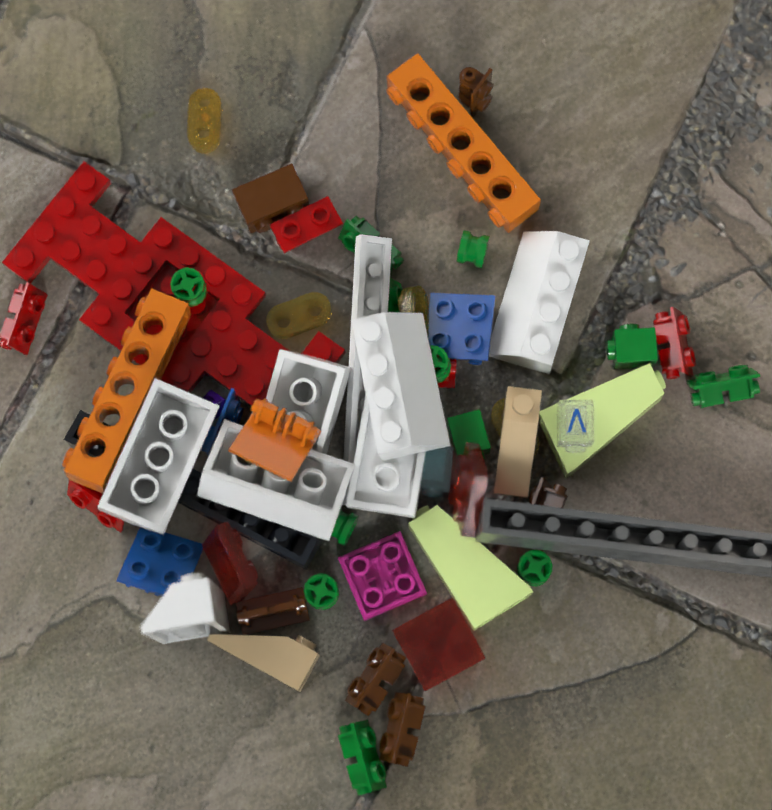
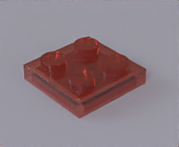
[449,442,489,538]
[202,521,258,606]
[392,597,486,692]

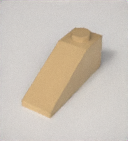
[494,386,542,498]
[207,634,320,692]

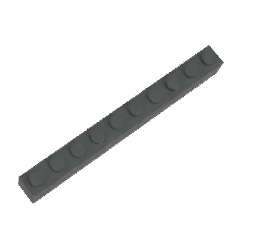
[475,498,772,578]

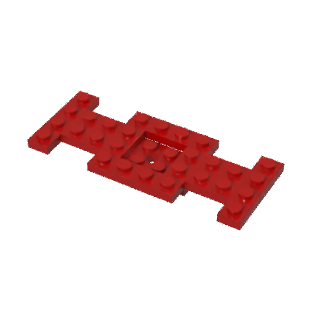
[1,161,346,407]

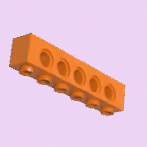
[386,53,541,233]
[63,289,191,494]

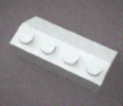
[489,231,590,374]
[351,312,451,461]
[266,349,351,455]
[98,378,219,535]
[197,420,355,541]
[141,573,230,644]

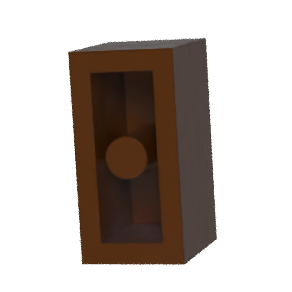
[232,164,309,234]

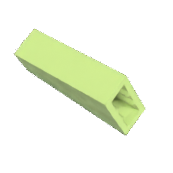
[538,363,666,478]
[408,505,533,631]

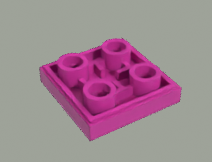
[338,531,427,621]

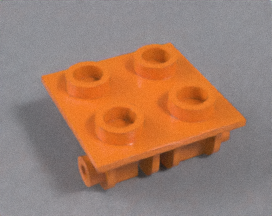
[228,398,321,481]

